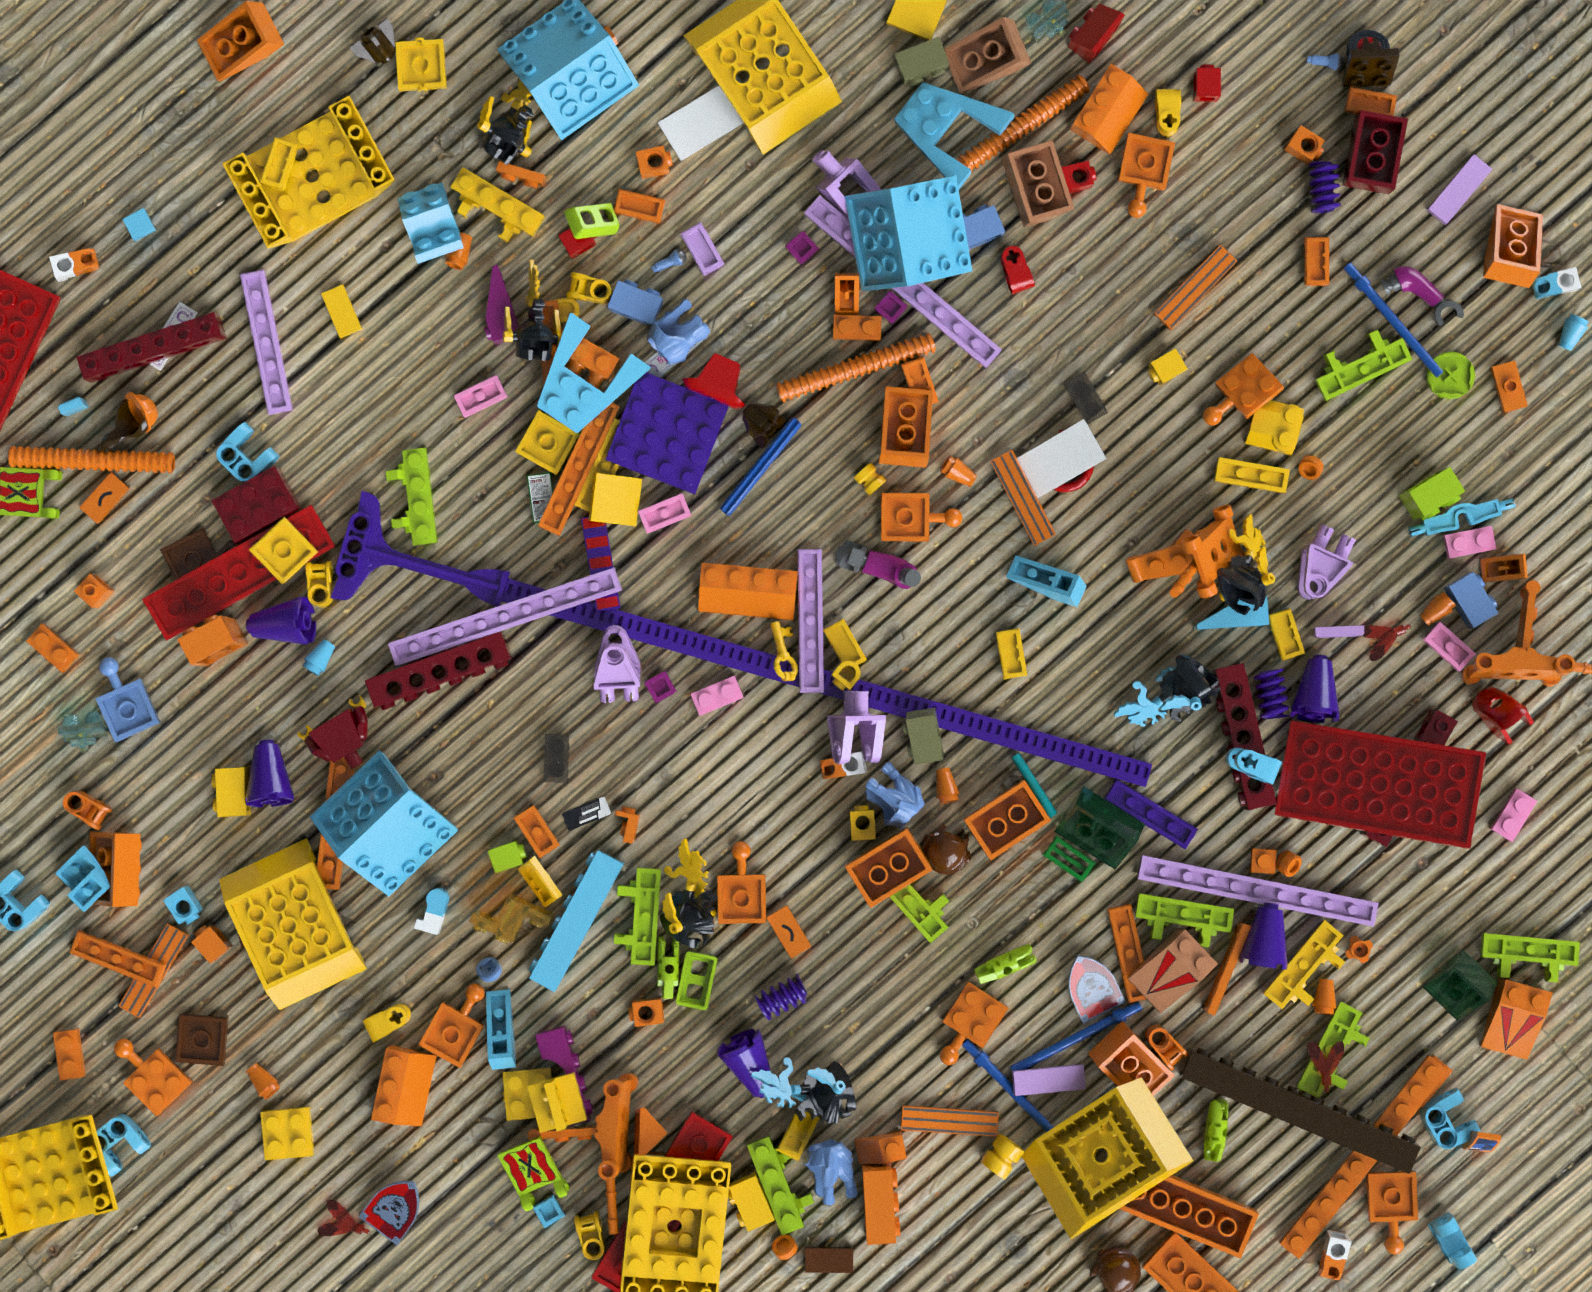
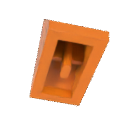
[834,273,859,315]
[1480,554,1528,582]
[634,1108,668,1155]

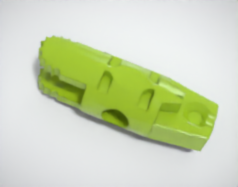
[657,937,679,999]
[974,944,1037,984]
[1204,1099,1229,1162]

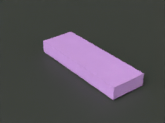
[1427,154,1492,225]
[1012,1064,1086,1096]

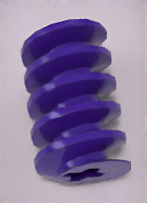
[1308,161,1341,213]
[1253,669,1291,719]
[754,973,808,1020]

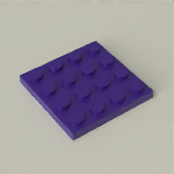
[605,372,728,495]

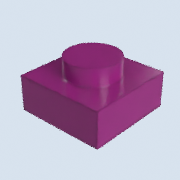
[785,231,819,265]
[874,291,908,325]
[644,671,677,703]

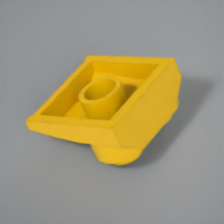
[1244,400,1304,456]

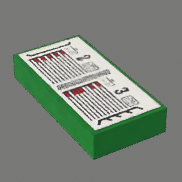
[527,472,554,523]

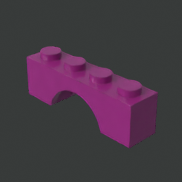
[535,1025,594,1127]

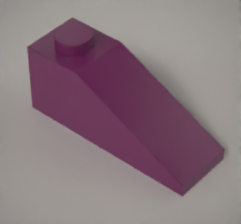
[484,265,519,345]

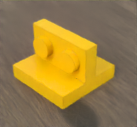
[527,1072,587,1133]

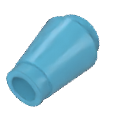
[1558,314,1588,351]
[302,639,335,676]

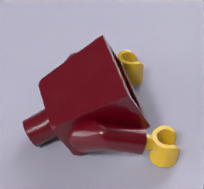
[297,695,368,769]

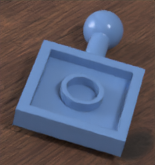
[95,657,161,742]

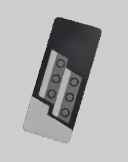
[562,797,611,831]

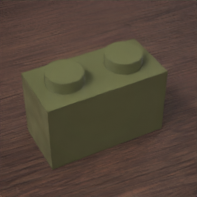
[894,37,949,86]
[902,707,944,765]

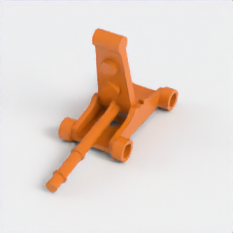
[1126,504,1246,598]
[1461,580,1592,687]
[528,1073,639,1234]

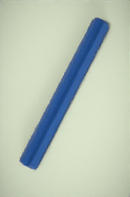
[720,417,801,516]

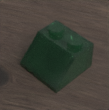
[1423,950,1498,1021]

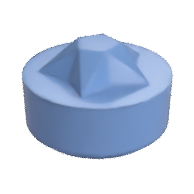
[476,957,502,982]

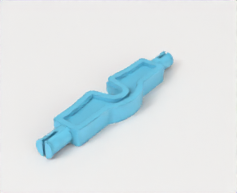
[1408,498,1515,537]

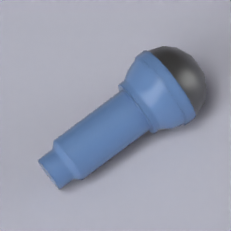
[1307,53,1344,70]
[651,249,687,273]

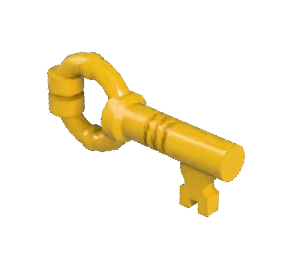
[770,621,798,681]

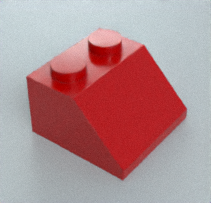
[1068,3,1125,64]

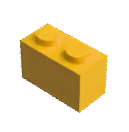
[212,767,251,817]
[728,1172,775,1232]

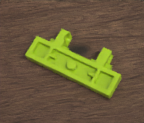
[1315,330,1413,401]
[386,448,438,546]
[613,867,661,966]
[890,884,949,943]
[1135,893,1234,948]
[1480,933,1580,983]
[1296,1001,1370,1097]
[747,1136,814,1235]

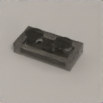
[1063,371,1108,425]
[543,734,570,783]

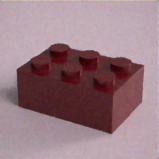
[1342,110,1408,195]
[211,466,303,544]

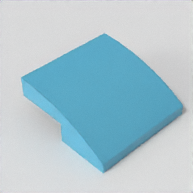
[55,845,110,912]

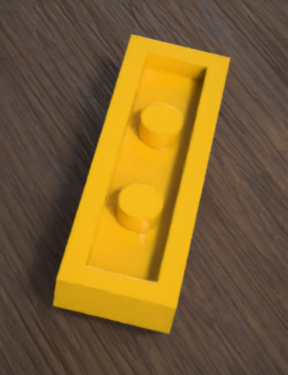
[1214,457,1290,494]

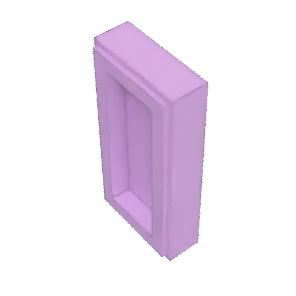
[680,222,724,276]
[1312,625,1364,638]

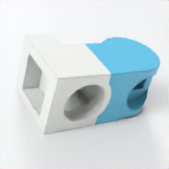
[1532,267,1581,299]
[414,888,449,935]

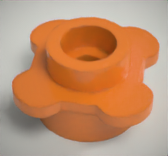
[1345,936,1373,963]

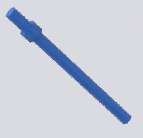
[1343,263,1444,378]
[1010,1001,1143,1071]
[962,1039,1054,1132]

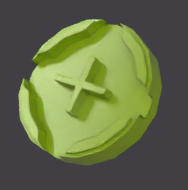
[1426,351,1475,400]

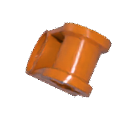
[63,790,113,830]
[1145,1024,1189,1071]

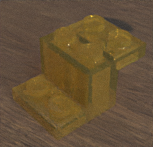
[469,894,555,944]

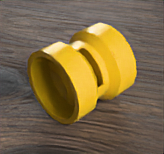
[854,463,887,496]

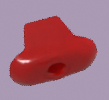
[682,353,746,409]
[1472,687,1534,745]

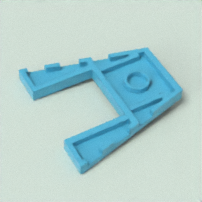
[894,82,1014,190]
[537,312,651,433]

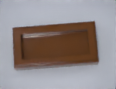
[805,1247,853,1273]

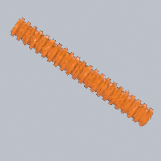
[955,74,1090,172]
[776,332,936,403]
[8,446,175,474]

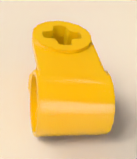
[1155,89,1181,137]
[565,272,613,305]
[306,561,333,608]
[362,1004,411,1042]
[574,1210,606,1260]

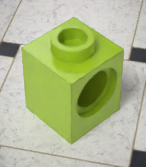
[488,840,527,873]

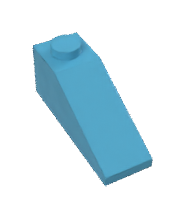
[1006,555,1087,607]
[1193,596,1269,630]
[486,989,516,1070]

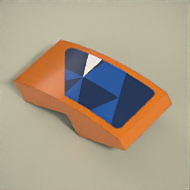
[1462,1131,1502,1153]

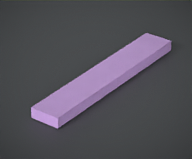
[240,269,293,415]
[798,549,824,693]

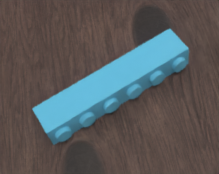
[528,849,624,992]

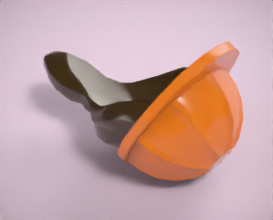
[100,392,158,449]

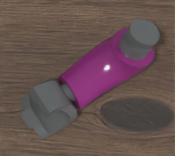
[1380,266,1464,326]
[835,540,921,589]

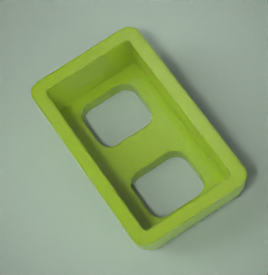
[564,203,619,239]
[676,951,717,1010]

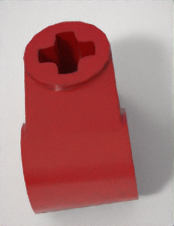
[1000,246,1035,295]

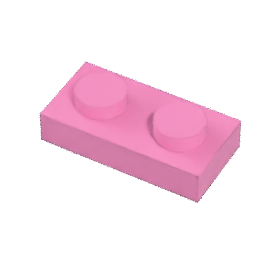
[454,375,508,418]
[638,493,692,534]
[1443,526,1496,559]
[1422,622,1476,672]
[690,676,744,716]
[1490,788,1537,842]

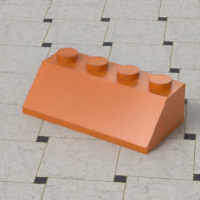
[698,563,798,620]

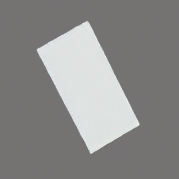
[658,75,743,161]
[1017,419,1107,498]

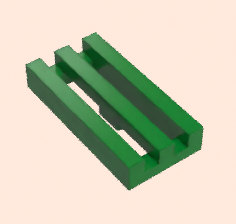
[1042,835,1096,882]

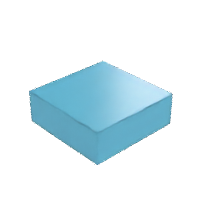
[122,208,156,241]
[58,397,89,417]
[533,1194,566,1228]

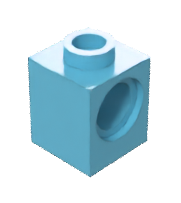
[163,885,204,925]

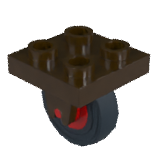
[1342,30,1400,88]

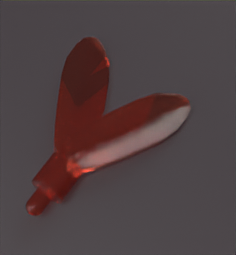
[1362,624,1411,661]
[1307,1041,1344,1093]
[317,1199,370,1236]

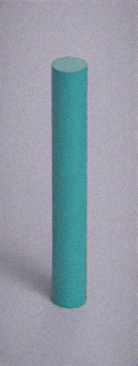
[1011,753,1057,818]

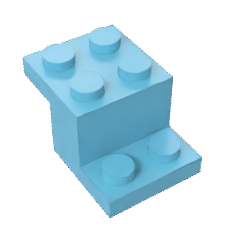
[398,182,464,264]

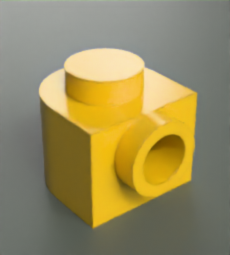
[831,661,861,691]

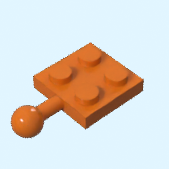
[1118,133,1175,218]
[1203,353,1284,426]
[881,493,963,542]
[717,841,766,924]
[940,981,1008,1065]
[419,983,485,1068]
[114,1039,193,1117]
[1366,1171,1418,1255]

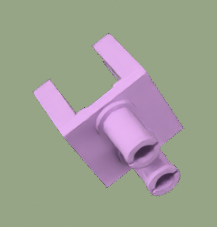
[812,150,881,219]
[1297,524,1356,600]
[594,625,641,703]
[827,691,886,764]

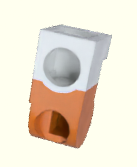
[49,248,100,282]
[819,751,867,779]
[1318,1229,1352,1281]

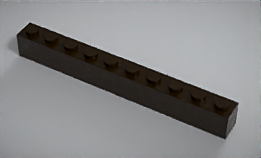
[1181,1047,1421,1174]

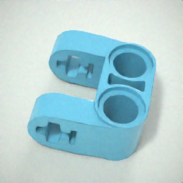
[216,422,280,482]
[1225,747,1282,785]
[0,869,51,931]
[1420,1088,1481,1149]
[97,1114,151,1177]
[1428,1212,1477,1270]

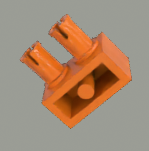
[566,338,621,389]

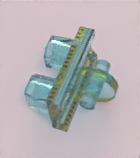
[1025,0,1070,43]
[58,712,108,753]

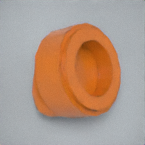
[1298,455,1324,480]
[1276,850,1302,877]
[772,1234,798,1260]

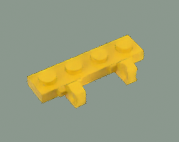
[450,167,545,243]
[1263,920,1345,1009]

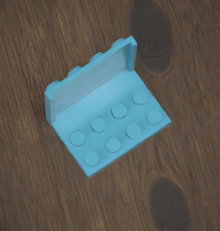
[497,0,639,140]
[845,175,972,291]
[310,750,458,896]

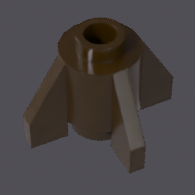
[349,17,395,64]
[742,403,787,448]

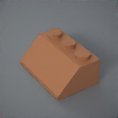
[1002,140,1074,228]

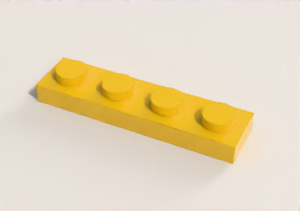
[574,418,620,512]

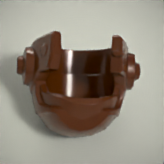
[922,824,971,875]
[1089,1246,1141,1292]

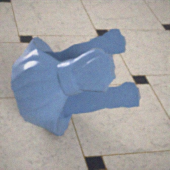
[647,298,710,365]
[864,762,925,829]
[803,1139,858,1206]

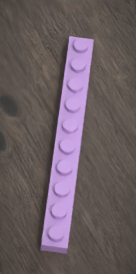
[804,195,1002,369]
[388,568,622,666]
[1137,855,1379,927]

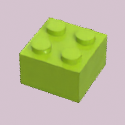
[1398,467,1465,521]

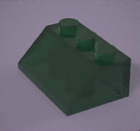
[1054,787,1145,869]

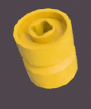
[980,1133,1025,1179]

